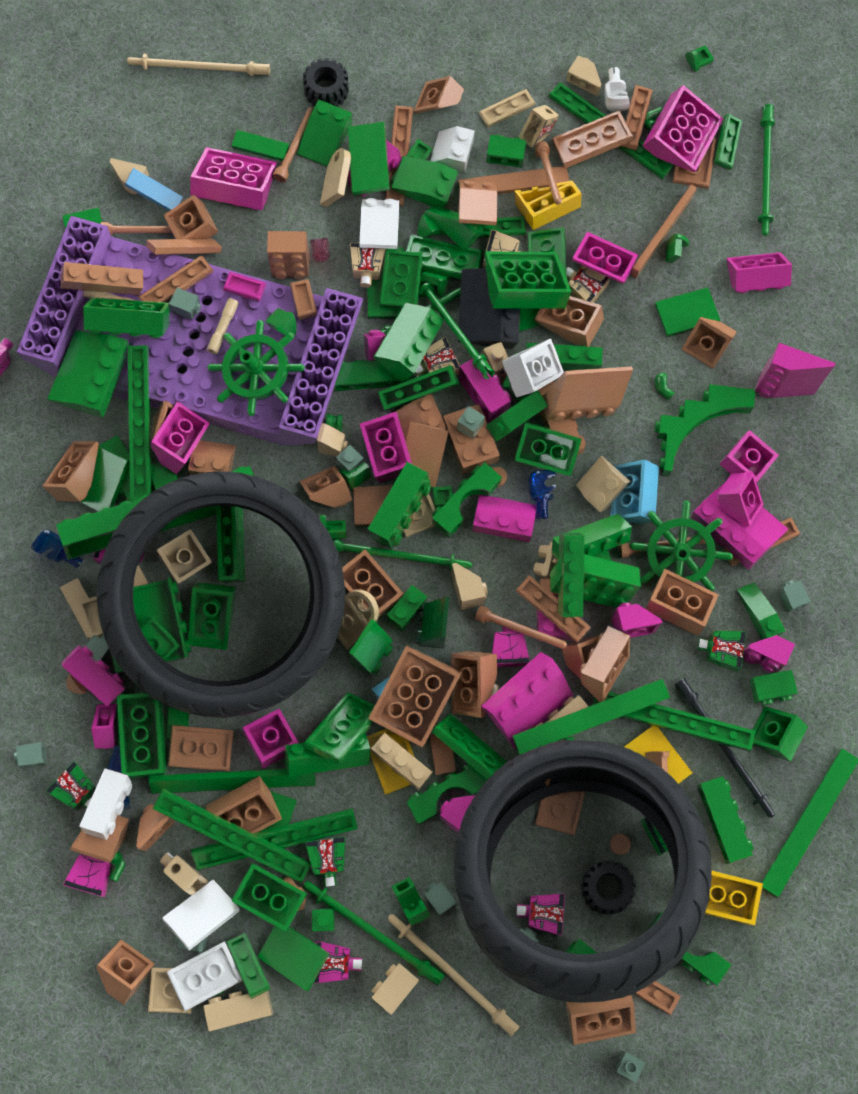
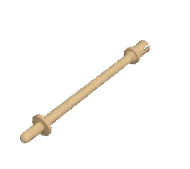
[127,53,270,76]
[388,914,520,1036]

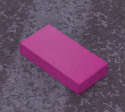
[223,271,266,302]

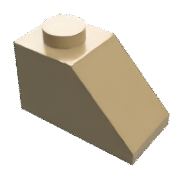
[566,55,602,96]
[110,158,149,194]
[317,423,348,457]

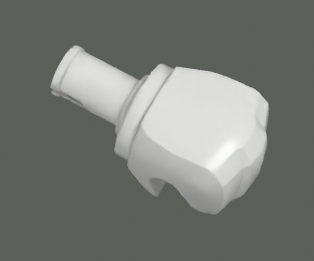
[604,67,630,112]

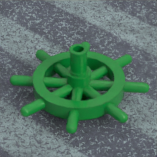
[207,320,305,416]
[630,500,733,592]

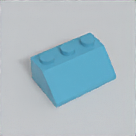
[610,460,659,524]

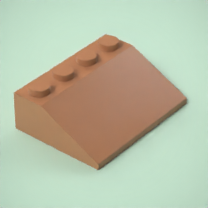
[542,366,633,421]
[368,646,462,747]

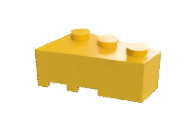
[515,181,582,230]

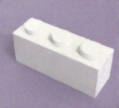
[79,769,132,840]

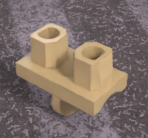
[533,542,558,579]

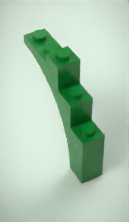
[654,384,755,476]

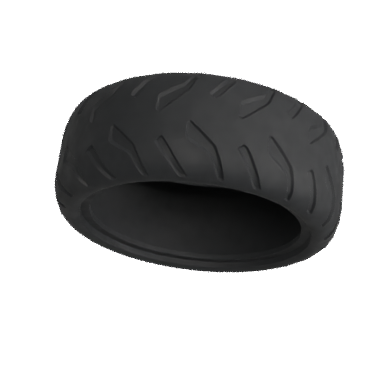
[97,471,345,718]
[454,740,712,1003]

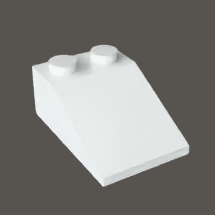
[360,198,399,249]
[502,339,564,397]

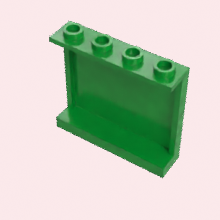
[112,578,192,673]

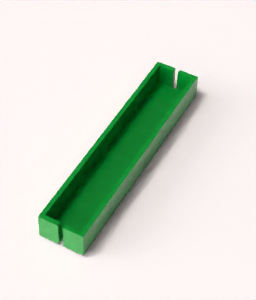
[56,466,254,560]

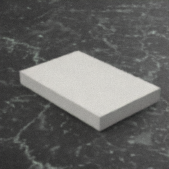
[163,880,240,950]
[167,941,243,1011]

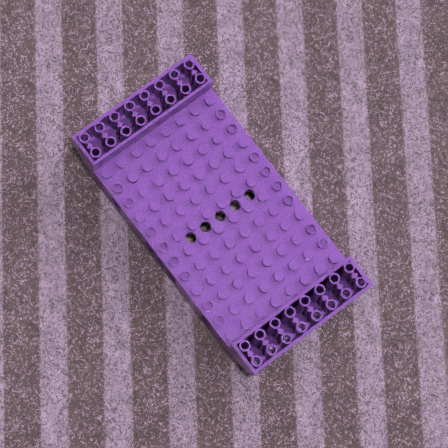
[17,216,363,446]

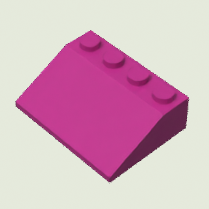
[643,85,723,172]
[190,147,277,210]
[755,343,835,398]
[691,483,788,570]
[481,652,573,749]

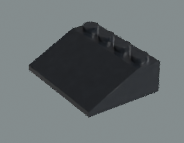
[457,268,520,349]

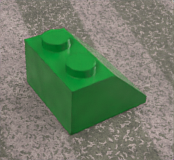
[753,706,808,762]

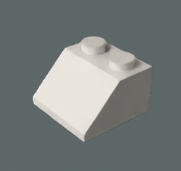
[430,126,475,173]

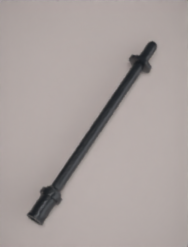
[675,678,775,818]

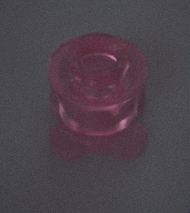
[310,238,331,262]

